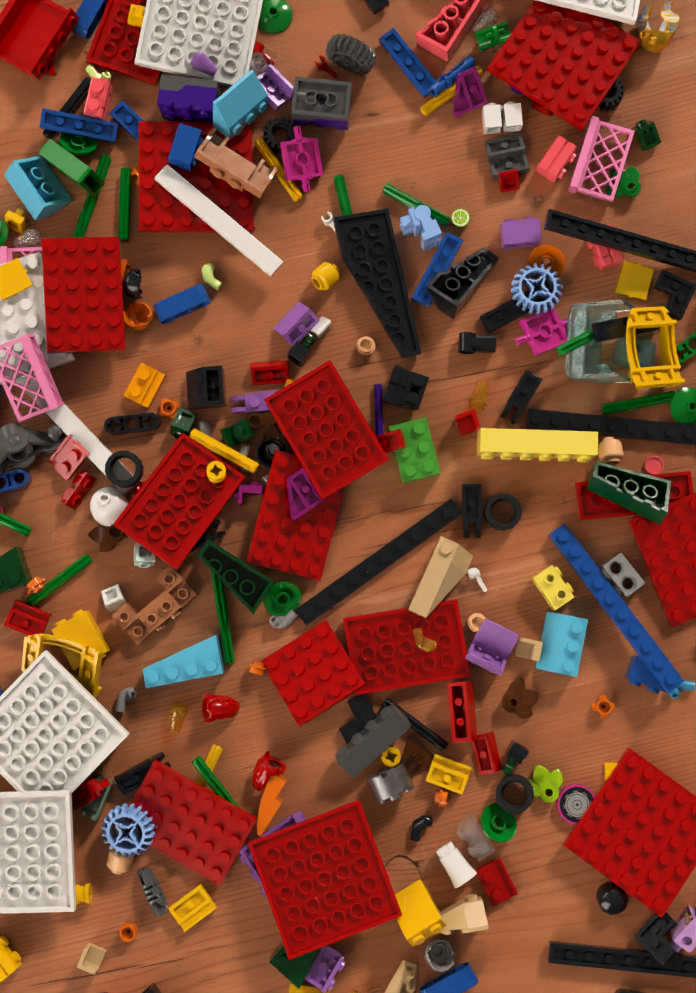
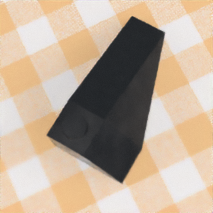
[426,248,499,319]

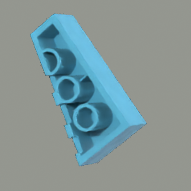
[142,635,225,688]

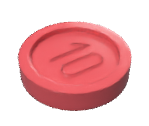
[644,456,664,475]

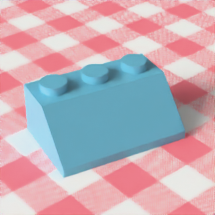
[213,70,268,140]
[4,156,72,220]
[535,611,588,677]

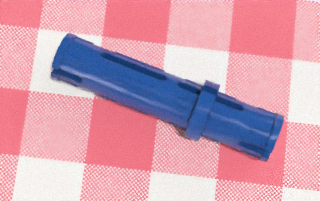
[428,56,476,97]

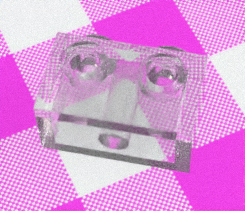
[456,813,496,861]

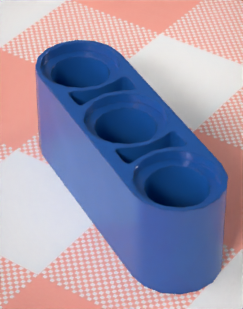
[72,0,108,39]
[153,284,211,324]
[0,469,32,494]
[419,962,479,993]

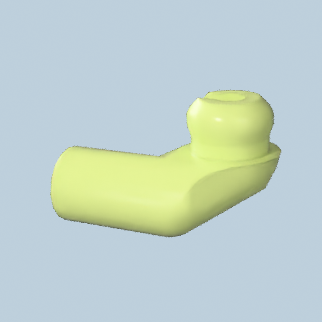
[85,64,111,82]
[201,263,223,291]

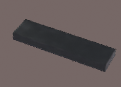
[479,282,552,334]
[591,316,659,343]

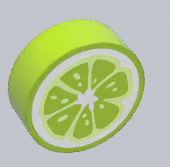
[451,208,470,229]

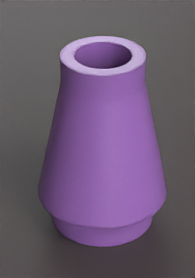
[190,51,219,77]

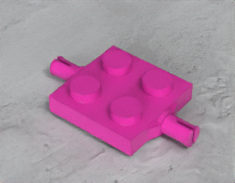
[280,126,323,192]
[515,309,574,356]

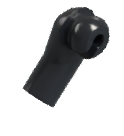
[410,815,433,841]

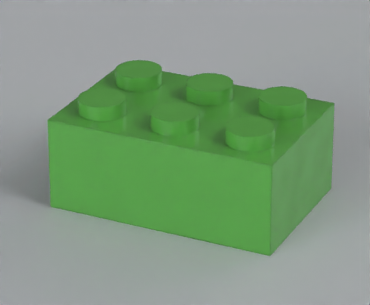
[388,417,441,484]

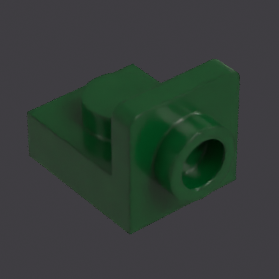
[631,119,661,151]
[170,407,198,439]
[220,419,255,447]

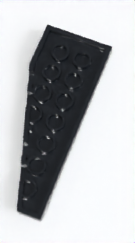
[333,209,421,358]

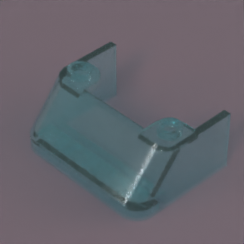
[565,299,635,383]

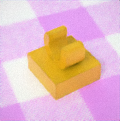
[127,4,146,27]
[4,208,26,235]

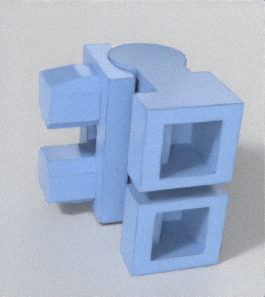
[400,205,442,252]

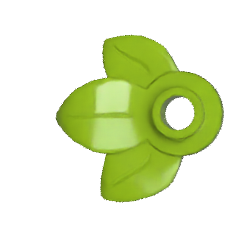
[529,765,563,803]

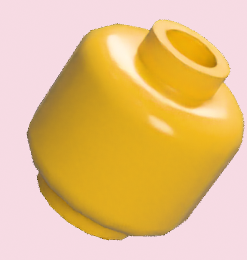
[311,262,340,290]

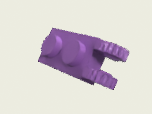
[230,390,279,414]

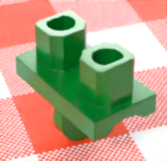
[474,21,511,51]

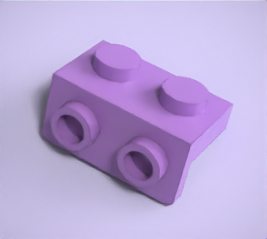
[257,64,294,111]
[305,945,346,993]

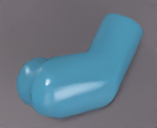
[668,680,695,699]

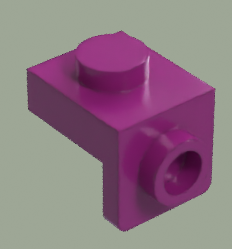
[235,482,264,505]

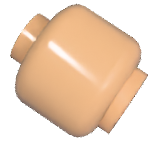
[598,437,624,466]
[106,848,134,875]

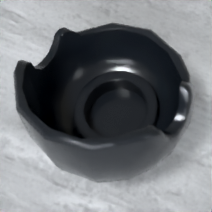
[122,269,143,299]
[256,438,286,468]
[596,882,628,915]

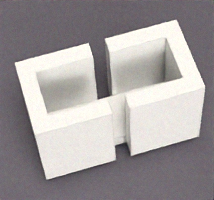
[482,101,523,134]

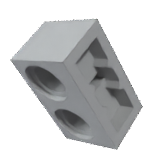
[600,552,645,597]

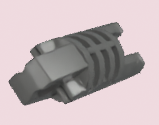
[137,866,169,917]

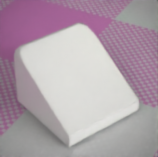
[310,317,332,339]
[101,584,126,612]

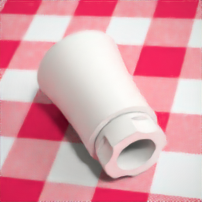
[436,841,477,888]

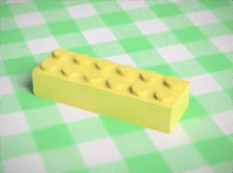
[477,428,598,463]

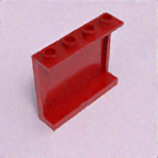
[0,0,80,81]

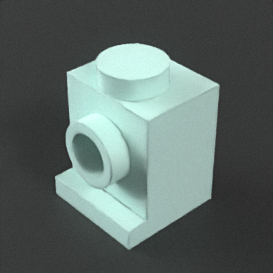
[133,543,155,568]

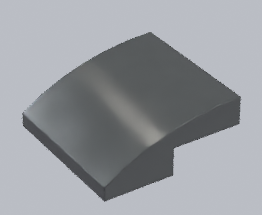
[484,133,530,180]

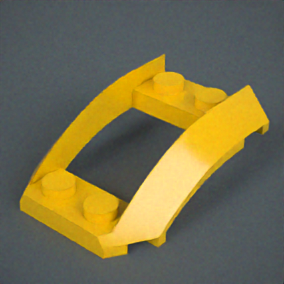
[626,306,685,391]
[21,634,107,699]

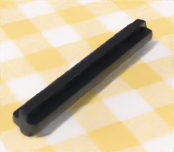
[43,77,91,140]
[382,698,448,751]

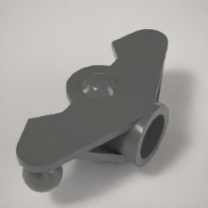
[0,423,66,478]

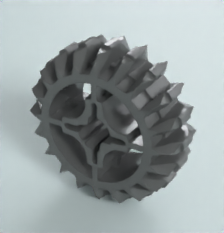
[326,34,376,75]

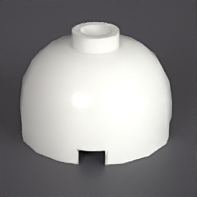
[90,487,129,526]

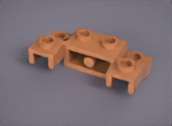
[194,128,278,198]
[111,566,198,645]

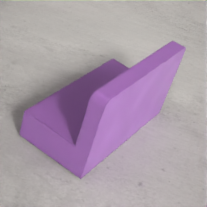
[273,302,320,346]

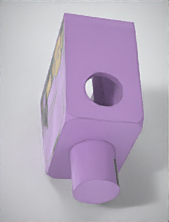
[670,905,696,955]

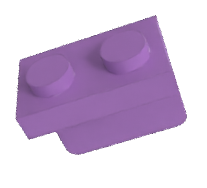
[465,619,519,676]

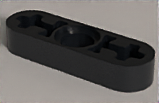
[104,413,161,435]

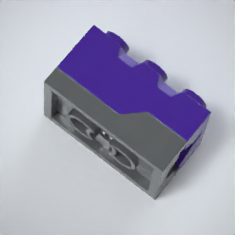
[157,74,221,123]
[291,77,352,130]

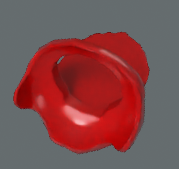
[202,694,240,723]
[252,751,286,791]

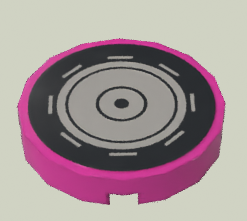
[557,784,595,824]

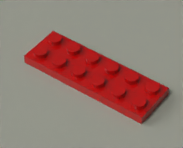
[575,471,693,521]

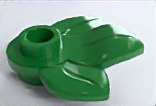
[605,166,641,198]

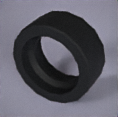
[105,450,144,488]
[484,493,522,531]
[496,774,534,814]

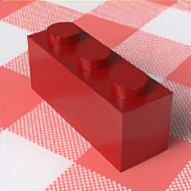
[447,681,478,742]

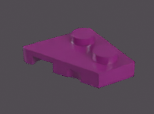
[453,67,488,118]
[286,468,324,521]

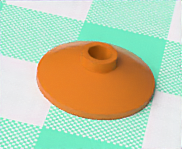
[527,244,566,281]

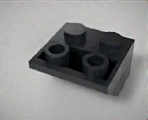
[186,366,227,410]

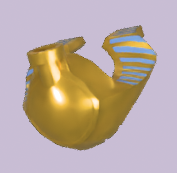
[636,1,679,53]

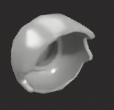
[425,938,455,972]

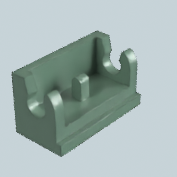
[81,774,115,821]

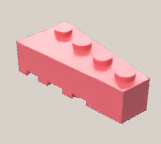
[415,0,487,62]

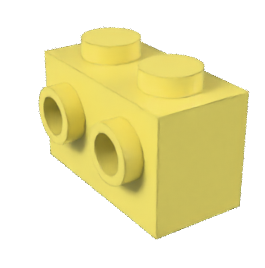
[531,565,574,610]

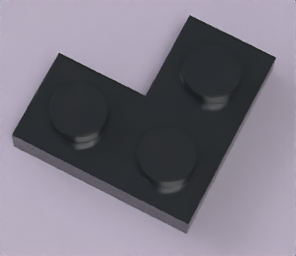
[653,270,696,320]
[339,694,377,744]
[634,912,678,967]

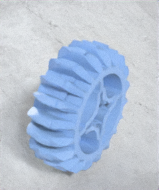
[511,263,563,315]
[102,803,155,858]

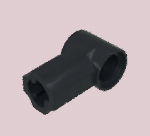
[458,332,497,354]

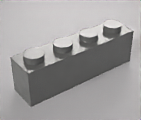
[335,703,411,778]

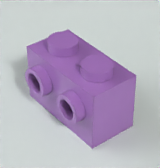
[499,217,542,250]

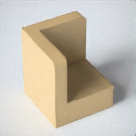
[514,637,543,661]
[77,942,107,975]

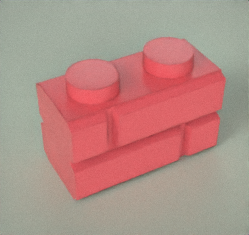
[84,77,113,121]
[536,135,577,183]
[586,224,625,271]

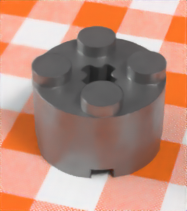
[368,762,415,805]

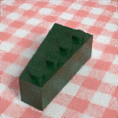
[587,461,671,525]
[197,539,274,614]
[0,546,32,595]
[269,942,320,989]

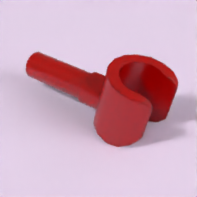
[253,42,275,65]
[315,55,338,79]

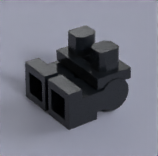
[382,365,429,411]

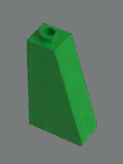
[39,139,105,198]

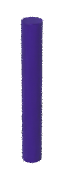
[374,384,383,435]

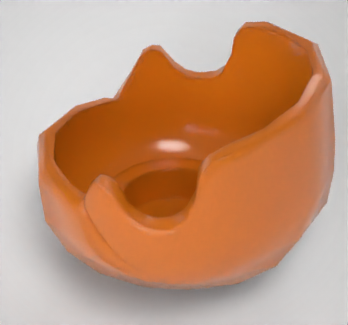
[124,302,153,331]

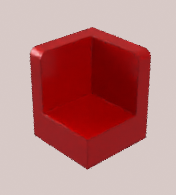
[455,409,481,436]

